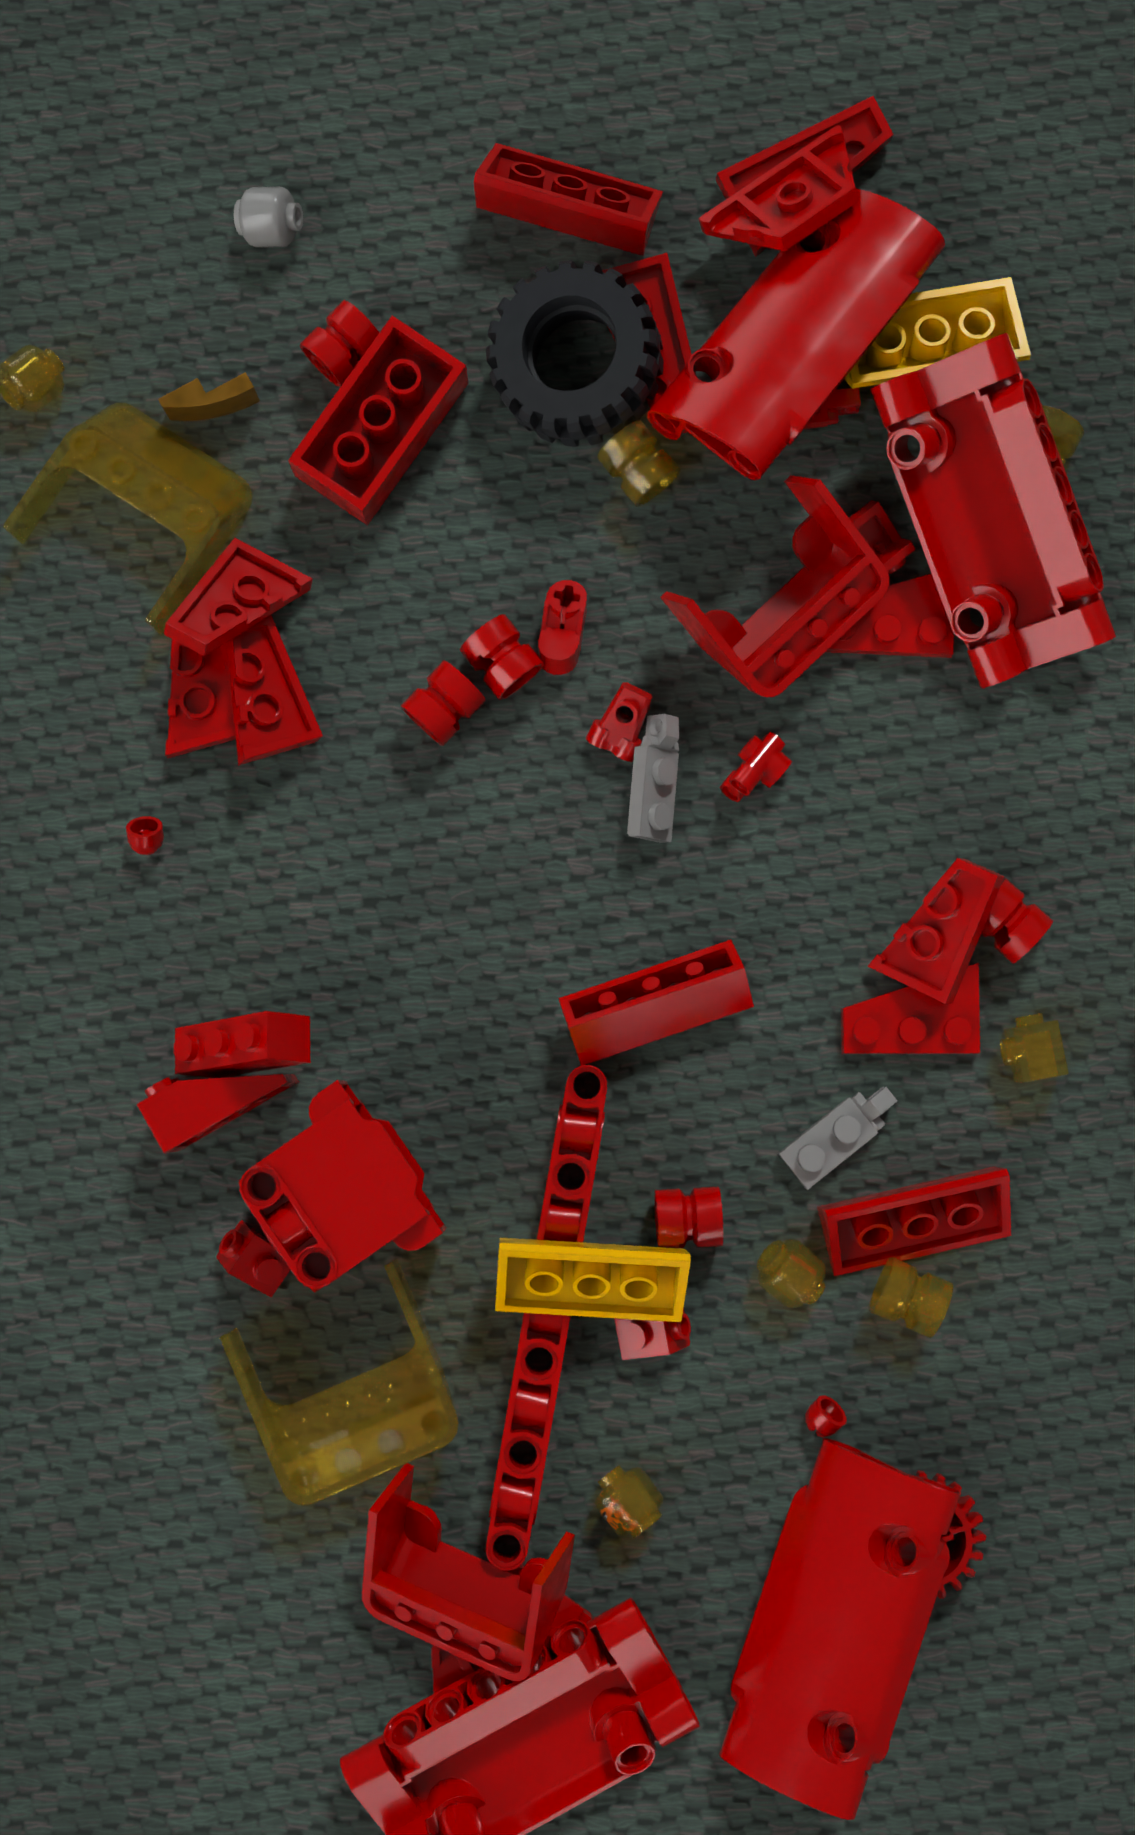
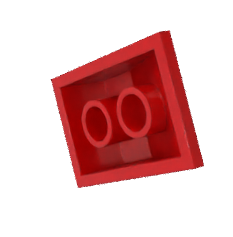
[136,1074,299,1153]

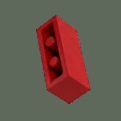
[174,1011,311,1078]

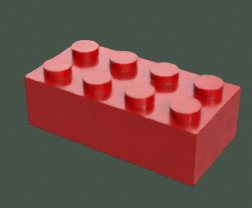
[288,315,469,526]

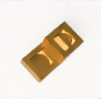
[158,372,260,421]

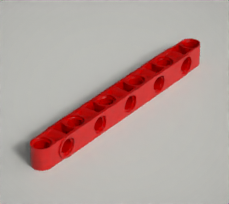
[486,1065,607,1571]

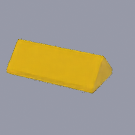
[844,277,1031,389]
[495,1238,691,1322]

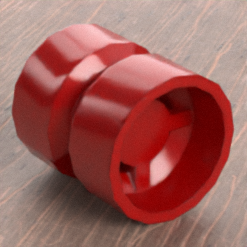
[299,300,379,387]
[460,614,544,700]
[401,660,486,746]
[981,877,1053,964]
[654,1187,723,1248]

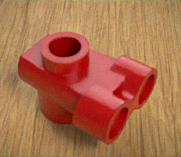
[586,682,652,762]
[720,732,792,802]

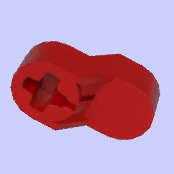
[538,580,587,675]

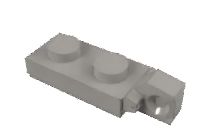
[627,714,679,843]
[777,1087,897,1190]

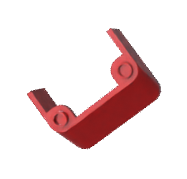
[660,475,889,697]
[362,1463,575,1681]

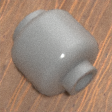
[234,187,303,248]

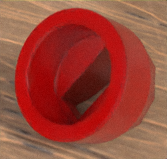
[126,816,164,855]
[805,1395,847,1437]

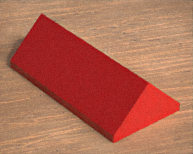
[474,143,663,256]
[817,1166,1011,1276]

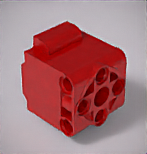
[239,1080,447,1293]

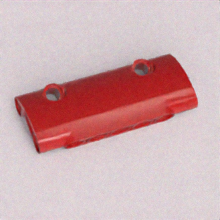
[647,188,945,480]
[870,333,1116,688]
[719,1438,961,1820]
[340,1597,700,1835]

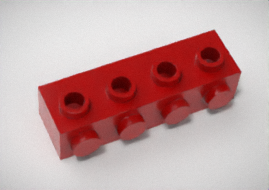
[558,939,754,1065]

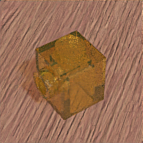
[1000,1013,1069,1083]

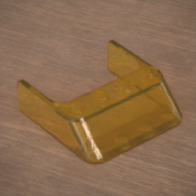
[3,403,253,636]
[220,1258,459,1506]

